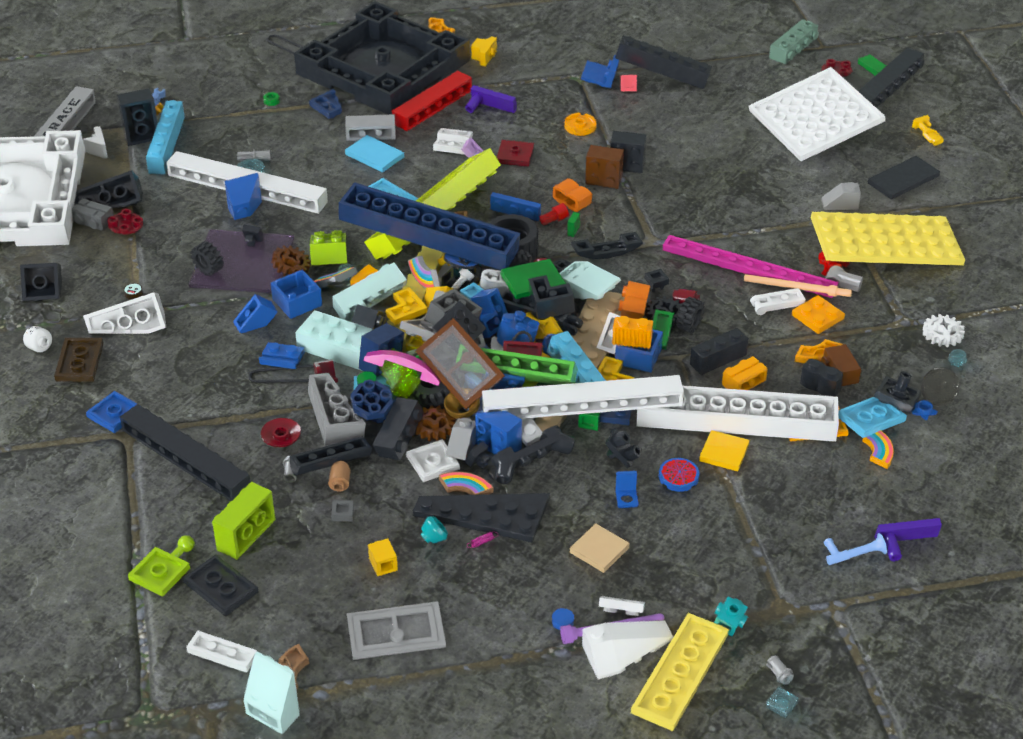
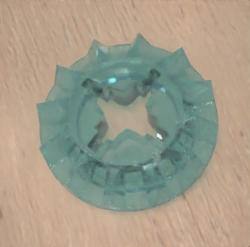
[237,159,264,172]

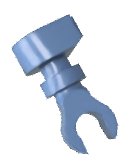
[152,88,165,106]

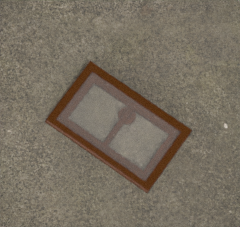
[415,318,505,409]

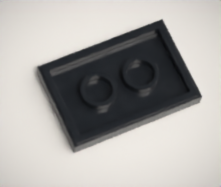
[183,554,259,617]

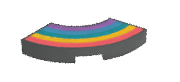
[314,267,358,288]

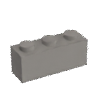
[345,115,395,141]

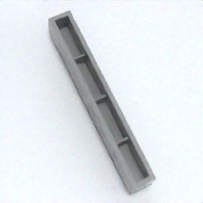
[33,86,96,137]

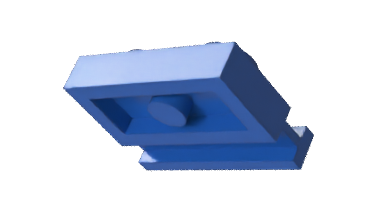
[259,342,305,369]

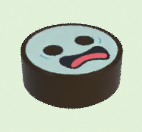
[124,283,143,300]

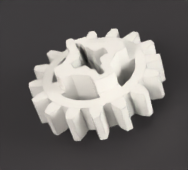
[923,314,965,347]

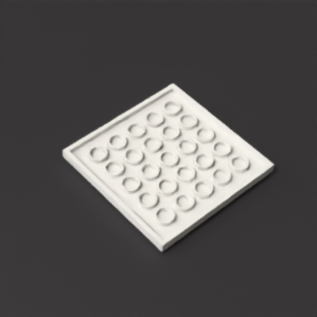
[749,67,885,161]

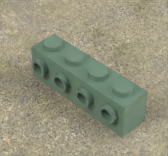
[769,19,818,64]

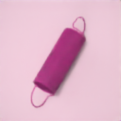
[468,532,498,548]

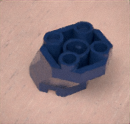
[350,379,400,423]

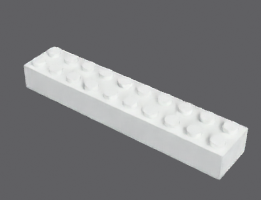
[637,386,839,441]

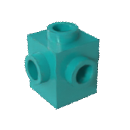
[714,596,748,637]

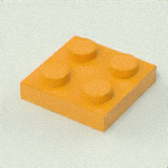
[792,295,845,334]

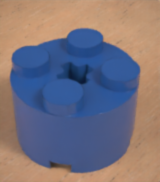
[497,311,540,346]

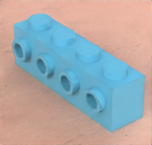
[547,331,606,383]

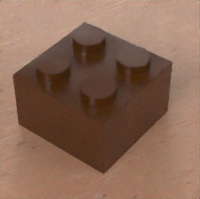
[585,145,624,189]

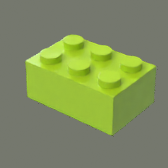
[212,482,275,560]

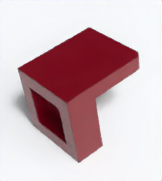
[313,359,338,383]

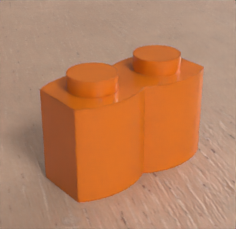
[553,179,592,212]
[618,281,650,319]

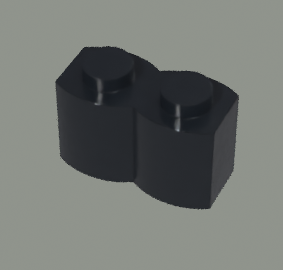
[800,359,843,397]

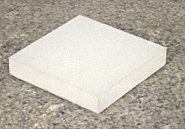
[406,439,460,482]

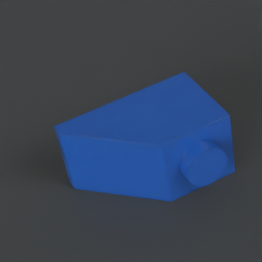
[233,294,278,333]

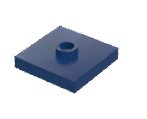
[86,391,137,433]

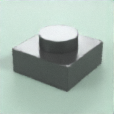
[331,500,354,521]

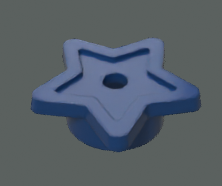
[912,400,937,420]

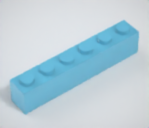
[146,100,185,174]

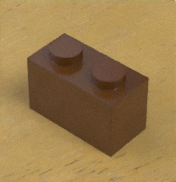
[821,344,861,386]

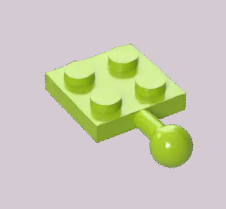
[128,535,195,597]

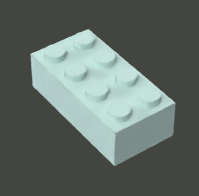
[295,310,374,371]

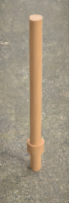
[744,274,852,297]

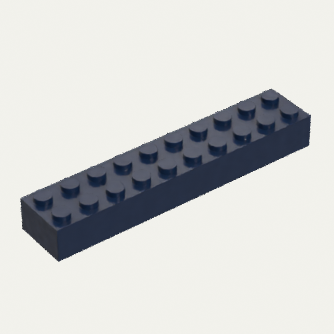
[339,182,520,270]

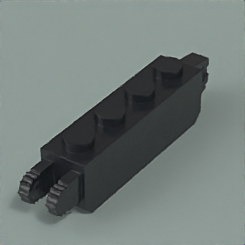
[501,290,584,336]

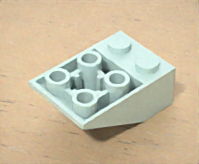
[560,261,621,300]
[244,652,300,734]

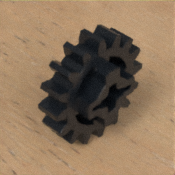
[645,296,683,328]

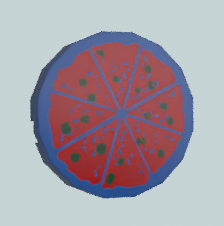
[658,458,700,492]

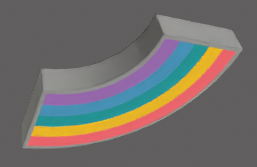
[408,256,440,288]

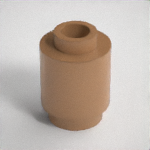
[328,461,351,491]

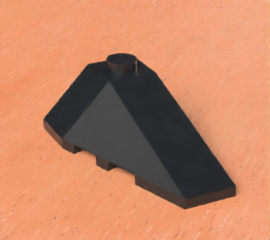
[74,170,143,208]

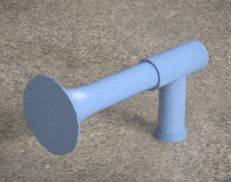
[824,533,887,565]

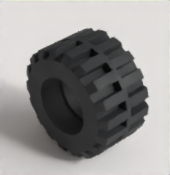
[409,359,462,410]

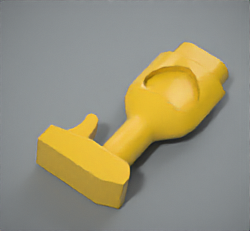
[912,115,944,146]

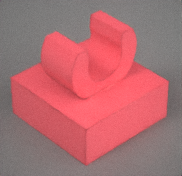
[620,75,637,91]

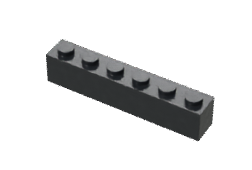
[615,35,712,89]

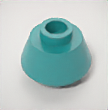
[421,516,448,544]

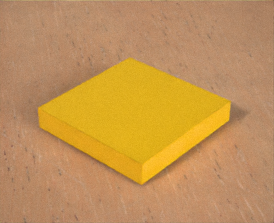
[699,430,750,471]

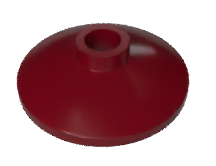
[261,418,301,447]

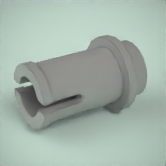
[283,456,297,483]
[766,655,793,684]

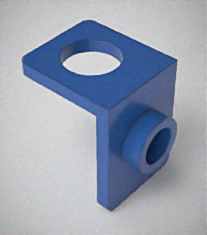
[615,471,638,508]

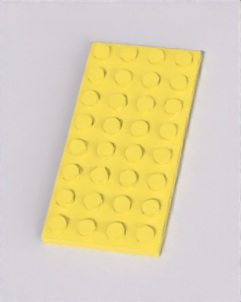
[811,211,965,265]

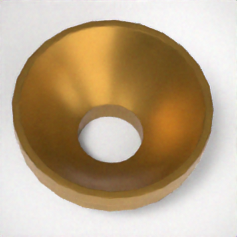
[444,388,480,419]

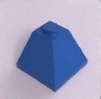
[225,173,262,220]

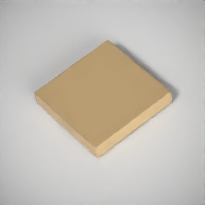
[570,524,630,573]

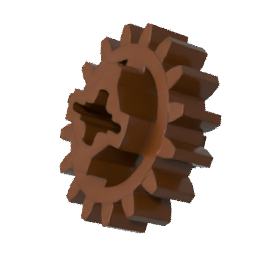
[271,245,311,276]
[415,405,456,441]

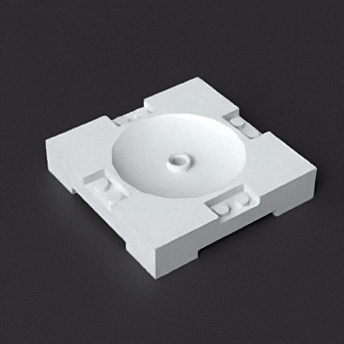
[0,130,85,246]

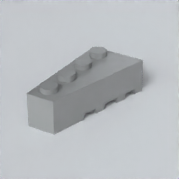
[308,373,366,445]

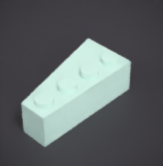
[333,263,407,321]

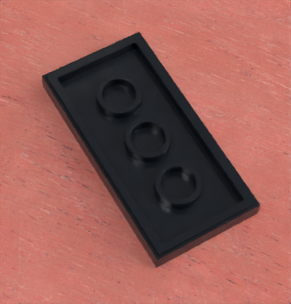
[868,156,940,200]

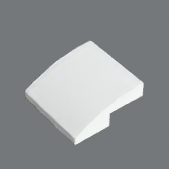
[433,128,473,154]

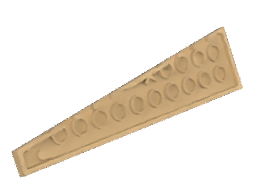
[535,291,625,441]

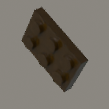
[54,338,104,382]

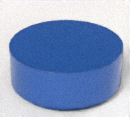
[552,608,574,630]

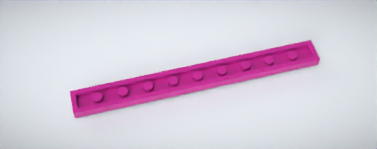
[662,235,839,298]

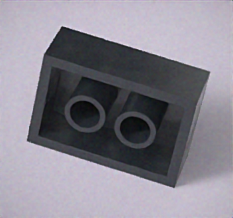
[117,88,158,146]

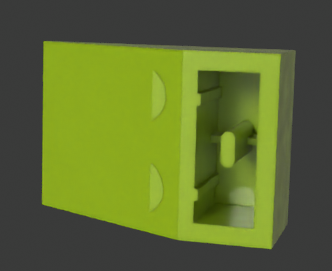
[310,230,347,265]

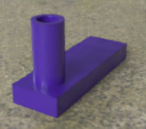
[465,85,517,113]
[874,518,942,561]

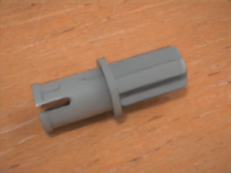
[237,149,271,163]

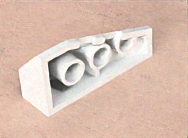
[84,292,166,334]
[582,621,673,679]

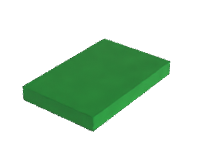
[500,259,566,299]

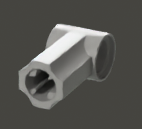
[825,266,863,292]

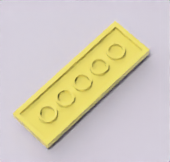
[631,613,729,731]

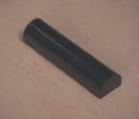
[290,436,372,476]

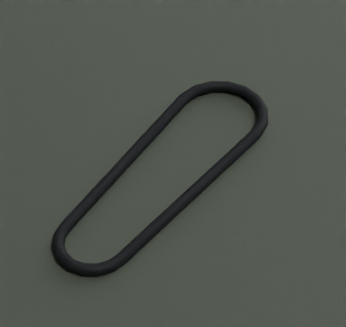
[248,364,314,383]

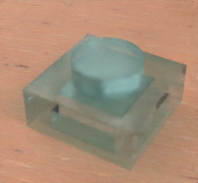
[766,687,798,718]

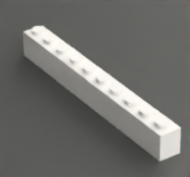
[166,151,328,214]
[482,375,684,419]

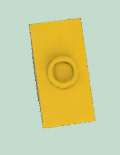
[471,37,497,66]

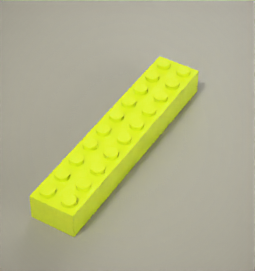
[364,148,501,259]

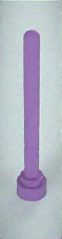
[560,613,664,644]

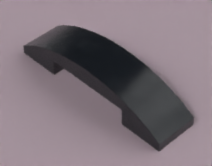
[571,232,643,259]

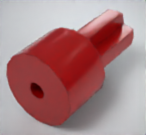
[539,203,569,225]

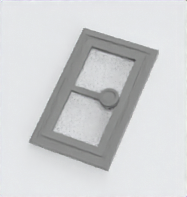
[347,601,446,660]

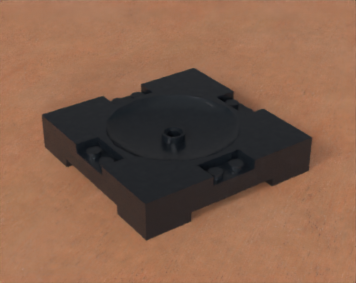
[294,1,470,115]

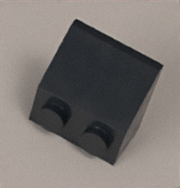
[20,262,62,301]

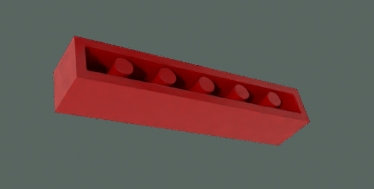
[392,71,472,131]

